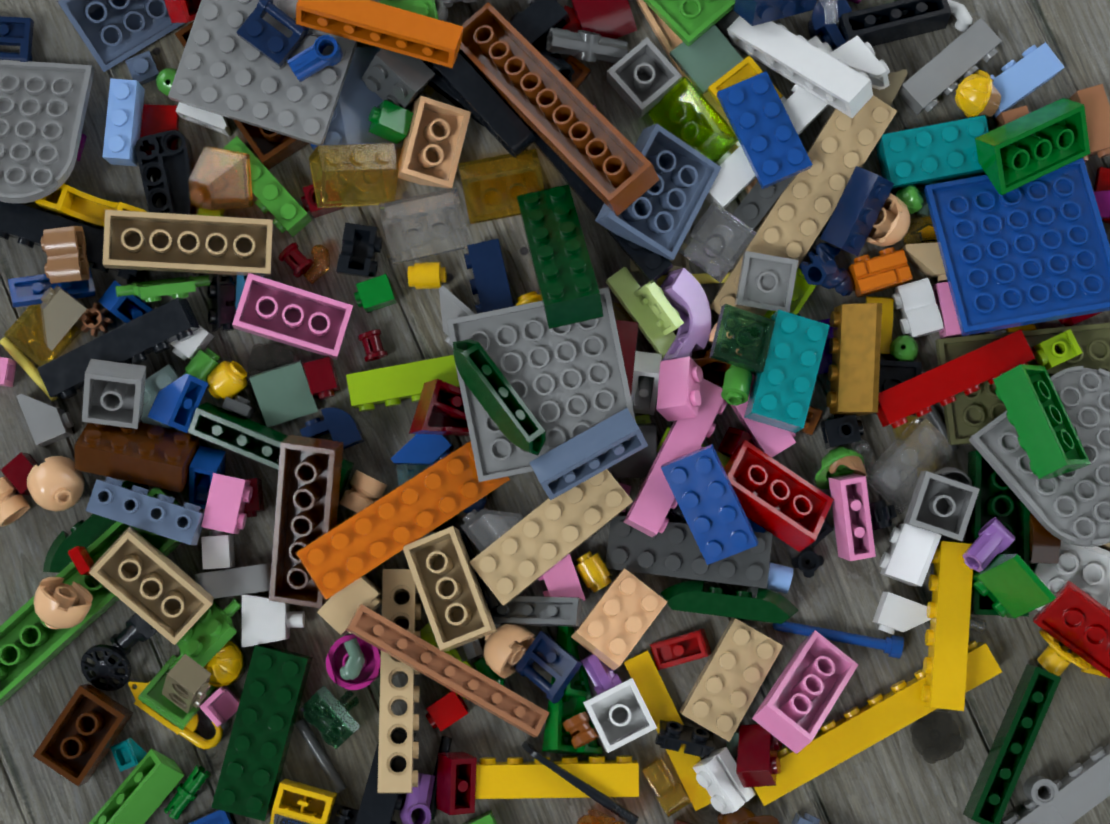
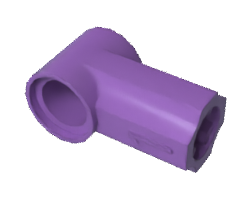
[962,517,1016,572]
[581,654,622,695]
[400,773,435,824]

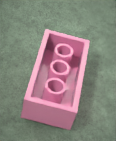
[232,273,353,360]
[752,630,859,754]

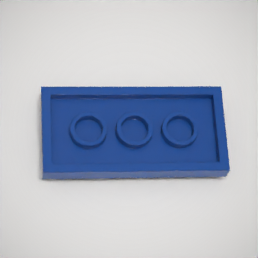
[717,71,813,189]
[661,444,758,565]

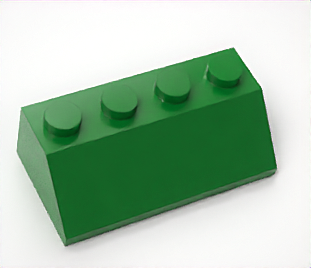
[975,98,1090,195]
[993,364,1091,479]

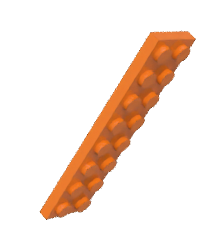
[295,440,510,600]

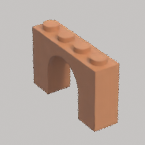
[994,84,1110,162]

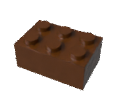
[33,683,133,787]

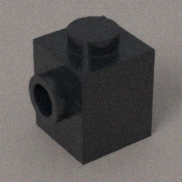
[820,414,864,449]

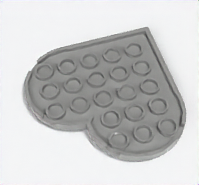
[0,60,95,203]
[969,366,1110,547]

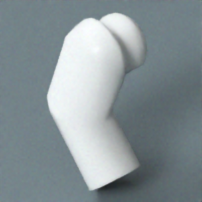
[947,0,973,32]

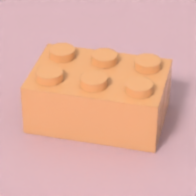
[571,568,667,671]

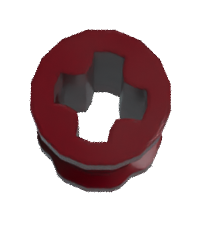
[278,242,314,278]
[357,329,388,362]

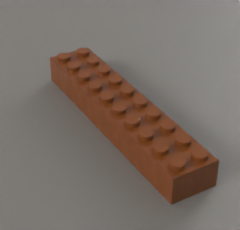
[459,2,660,216]

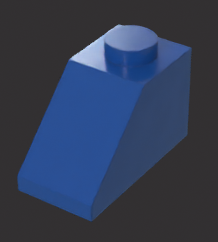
[98,281,153,323]
[147,374,209,433]
[391,434,453,465]
[189,446,226,509]

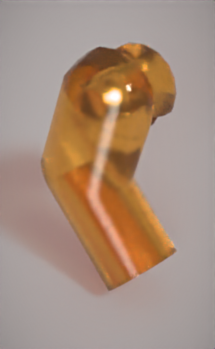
[304,244,330,285]

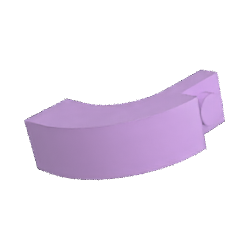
[661,268,711,361]

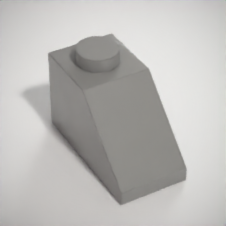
[16,394,74,447]

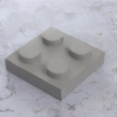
[735,251,798,313]

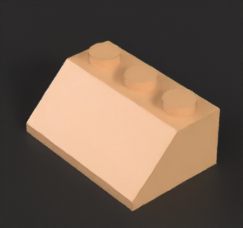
[395,96,471,189]

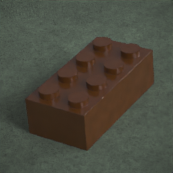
[74,422,199,493]

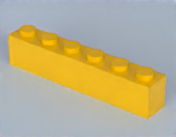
[921,541,973,711]
[475,755,639,799]

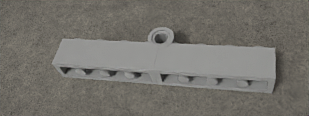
[1002,744,1110,824]

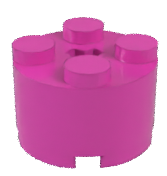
[326,634,381,690]

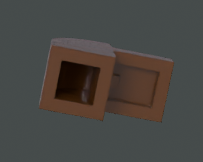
[1029,512,1061,564]

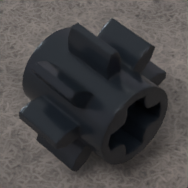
[869,499,897,531]

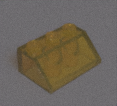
[309,143,399,208]
[458,149,544,224]

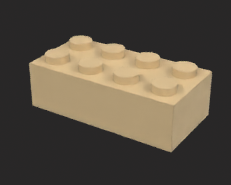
[89,526,214,645]
[403,526,497,652]
[679,618,783,742]

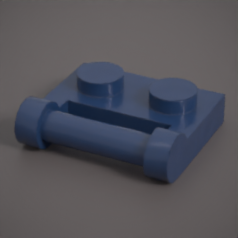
[236,0,309,67]
[0,16,34,62]
[516,631,583,704]

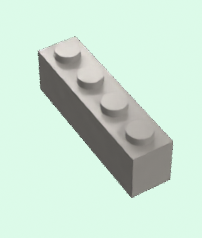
[898,18,1002,115]

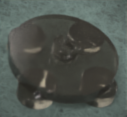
[246,343,294,385]
[910,710,964,764]

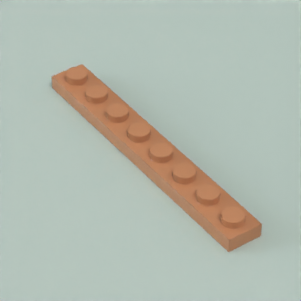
[346,604,549,738]

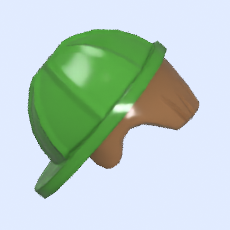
[814,447,867,489]

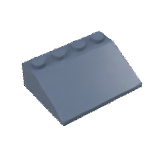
[57,0,185,72]
[321,47,403,163]
[595,123,721,260]

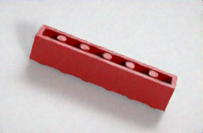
[876,329,1035,429]

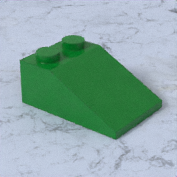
[972,554,1056,619]

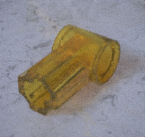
[642,758,691,817]

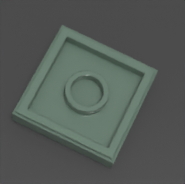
[670,25,744,95]
[249,360,318,427]

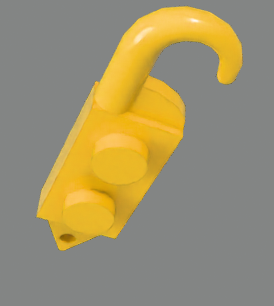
[128,680,223,749]

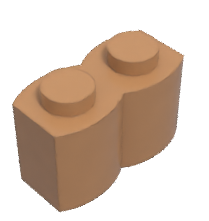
[41,226,90,284]

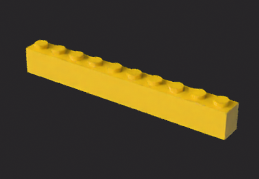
[753,640,1002,806]

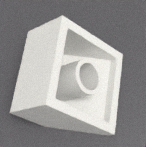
[879,523,942,587]
[583,678,657,753]

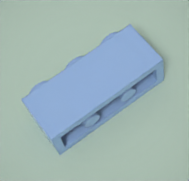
[990,42,1065,119]
[102,78,145,166]

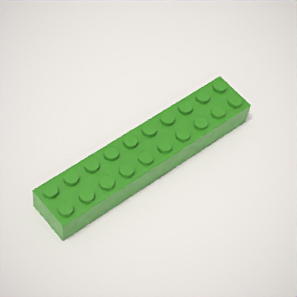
[0,487,182,706]

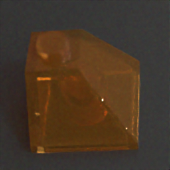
[188,146,253,210]

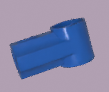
[287,35,343,82]

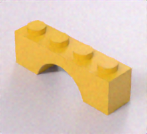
[35,184,147,228]

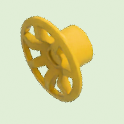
[1037,629,1089,676]

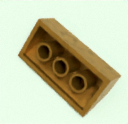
[826,303,882,416]

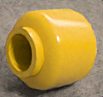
[207,361,247,399]

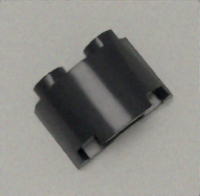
[336,222,382,278]

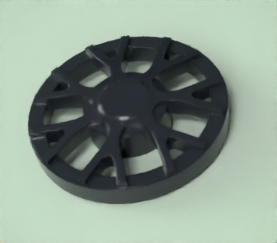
[81,644,131,691]

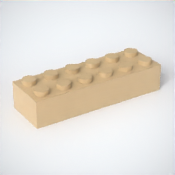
[103,210,273,277]
[469,469,633,606]

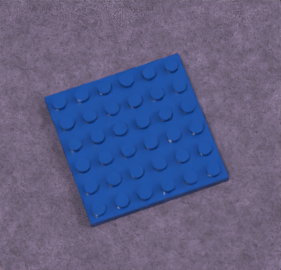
[924,158,1110,336]

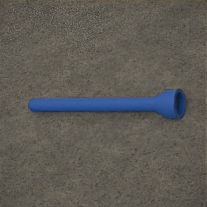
[773,621,904,659]

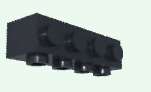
[838,0,951,47]

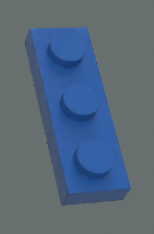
[8,268,95,308]

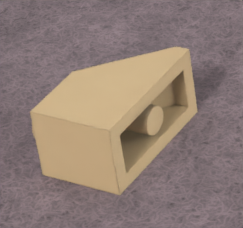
[900,242,948,282]

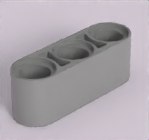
[194,563,272,599]

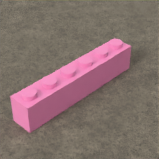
[624,378,727,537]

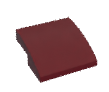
[571,0,637,39]

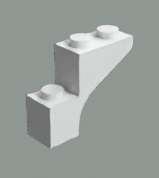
[808,35,890,90]

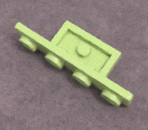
[606,267,684,359]

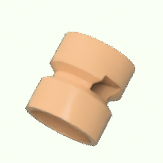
[339,470,388,513]
[0,476,31,527]

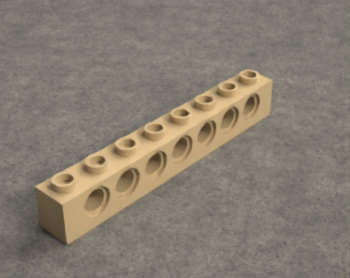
[377,569,421,794]

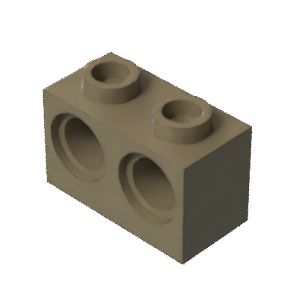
[162,654,211,714]

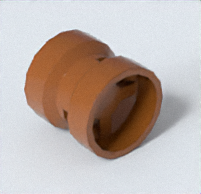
[562,711,599,749]

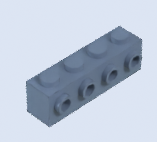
[529,408,648,500]
[86,477,204,545]

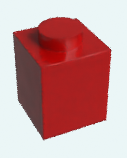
[425,691,470,731]

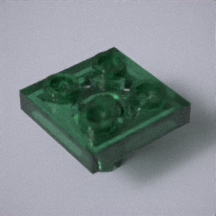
[709,304,775,374]
[300,685,361,749]

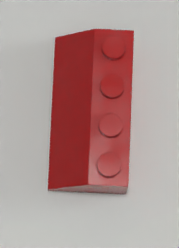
[724,440,834,552]

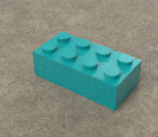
[876,115,989,192]
[744,309,830,433]

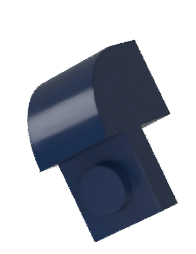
[808,0,852,51]
[300,408,364,450]

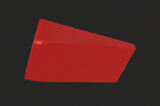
[650,628,712,670]

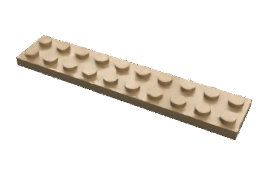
[710,95,897,327]

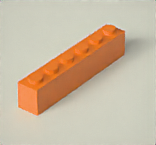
[296,0,463,68]

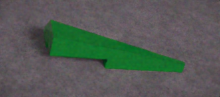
[542,626,602,755]

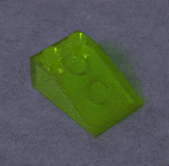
[648,77,738,163]

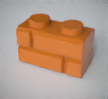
[848,247,912,298]

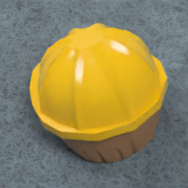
[955,70,1001,118]
[203,641,246,687]

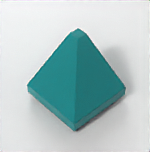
[111,738,147,772]

